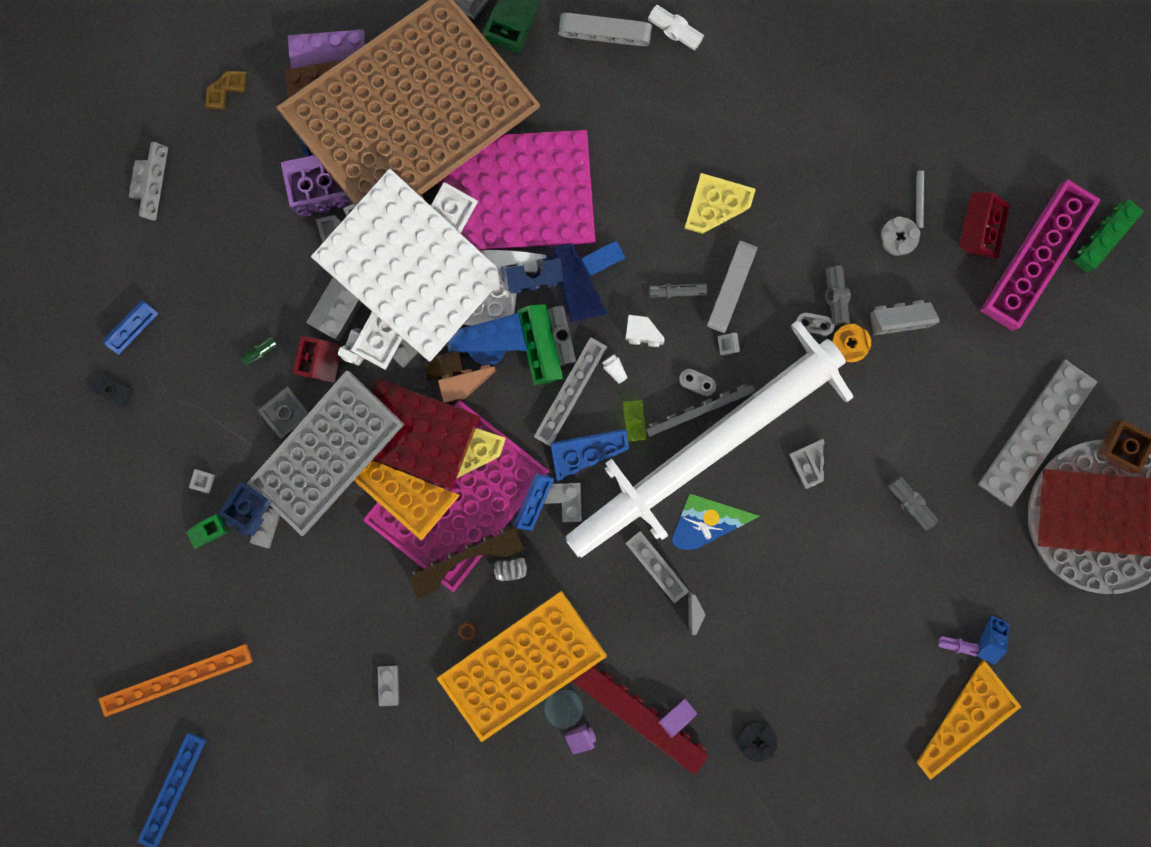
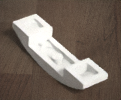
[479,250,546,274]

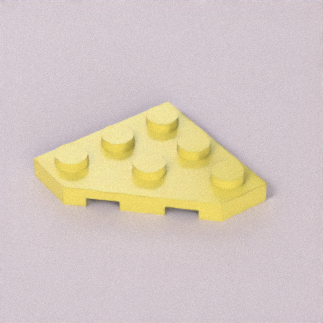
[685,173,756,234]
[457,428,506,478]

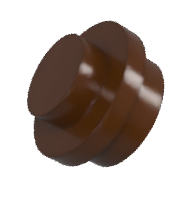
[458,621,477,641]

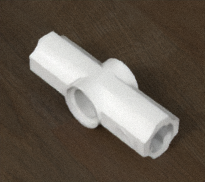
[648,5,704,51]

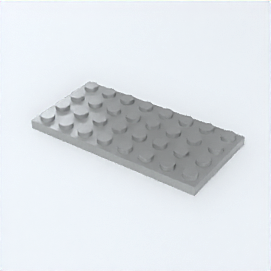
[247,371,404,536]

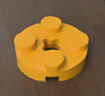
[832,324,871,363]

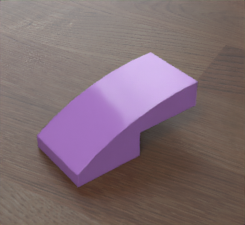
[658,699,697,738]

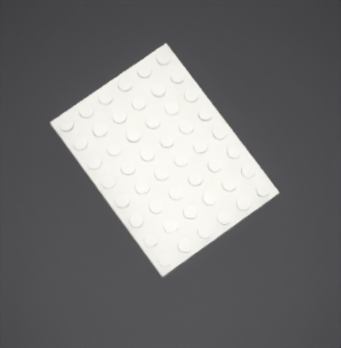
[311,169,502,362]

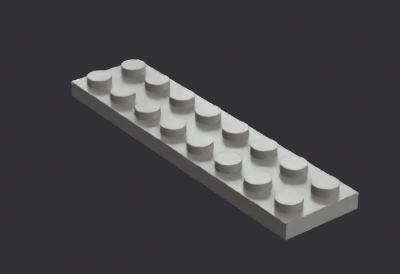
[978,360,1097,507]

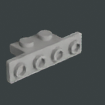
[129,142,168,220]

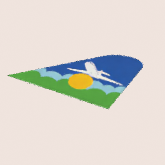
[672,494,760,550]

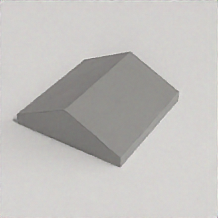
[688,592,706,635]

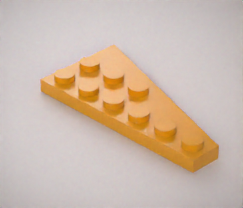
[354,460,460,540]
[916,660,1021,780]

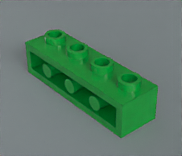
[1072,199,1144,273]
[517,304,563,385]

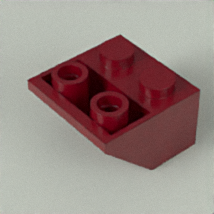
[293,336,342,383]

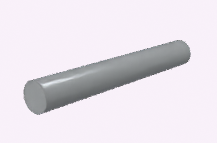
[916,171,924,228]

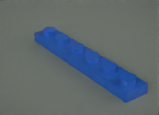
[137,732,207,847]

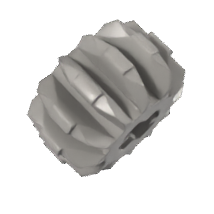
[494,557,527,581]

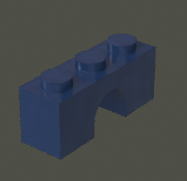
[500,256,563,293]

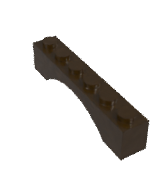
[408,526,525,599]

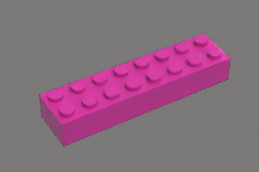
[980,179,1100,331]

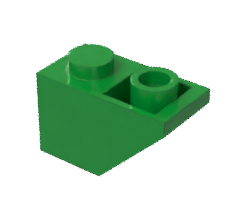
[186,515,230,549]

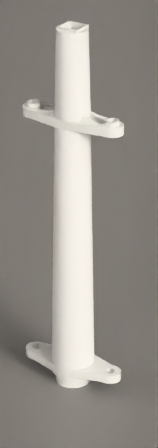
[565,320,853,558]

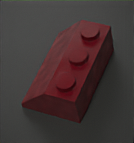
[960,192,1010,259]

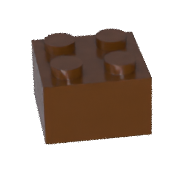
[1096,420,1151,473]

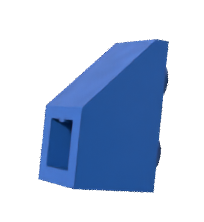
[977,616,1009,664]

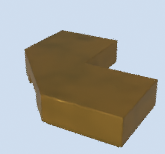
[205,71,247,110]

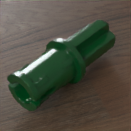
[240,336,278,365]

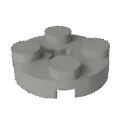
[880,217,920,256]

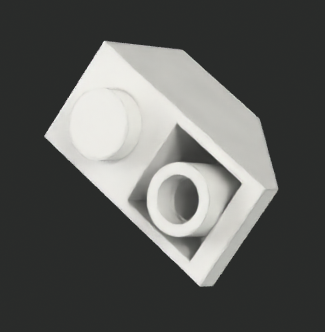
[625,315,664,347]

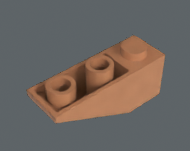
[438,365,496,404]

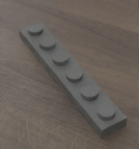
[645,383,756,437]

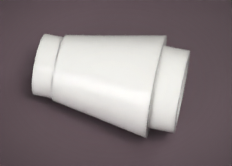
[602,354,628,384]

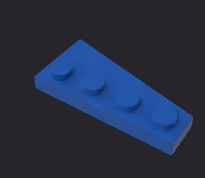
[447,313,528,353]
[550,429,629,481]

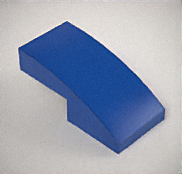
[581,241,625,276]

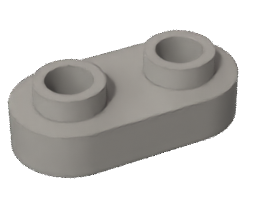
[795,313,834,336]
[679,369,716,396]

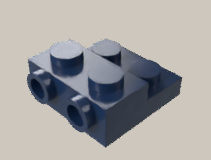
[218,481,272,536]

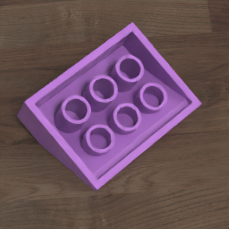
[288,30,368,69]

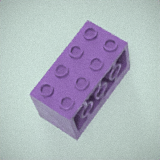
[281,155,354,217]

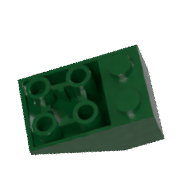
[483,0,540,55]

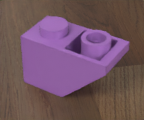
[565,723,596,754]

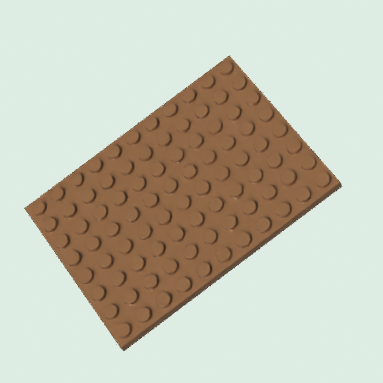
[277,0,540,206]

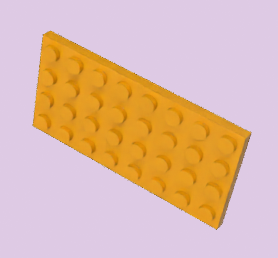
[437,591,607,742]

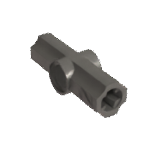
[825,266,851,326]
[548,306,576,366]
[887,476,939,531]

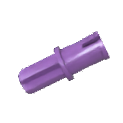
[938,636,979,656]

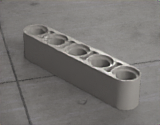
[558,13,652,46]
[707,240,758,333]

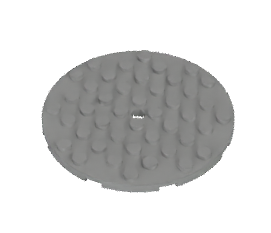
[1028,440,1151,594]

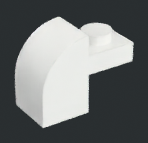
[337,328,364,366]

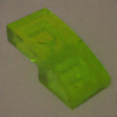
[623,399,647,442]

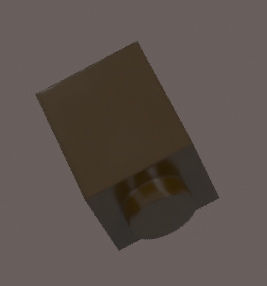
[423,351,464,381]

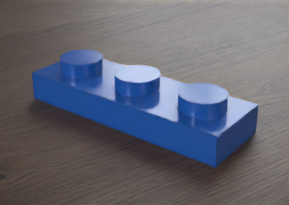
[103,300,158,355]
[513,473,554,531]

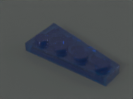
[553,244,608,322]

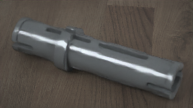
[649,283,707,299]

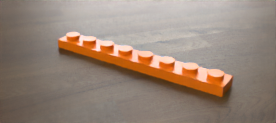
[99,644,253,717]

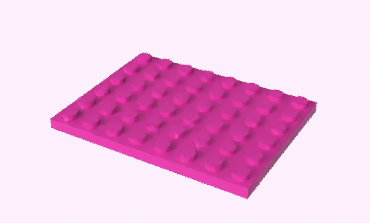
[439,130,595,250]
[363,400,549,592]

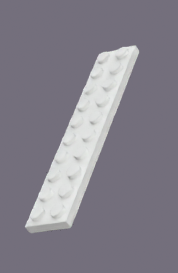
[351,182,478,370]

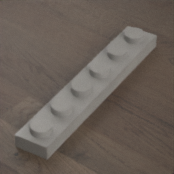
[534,337,607,447]

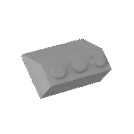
[306,277,362,342]
[870,300,939,335]

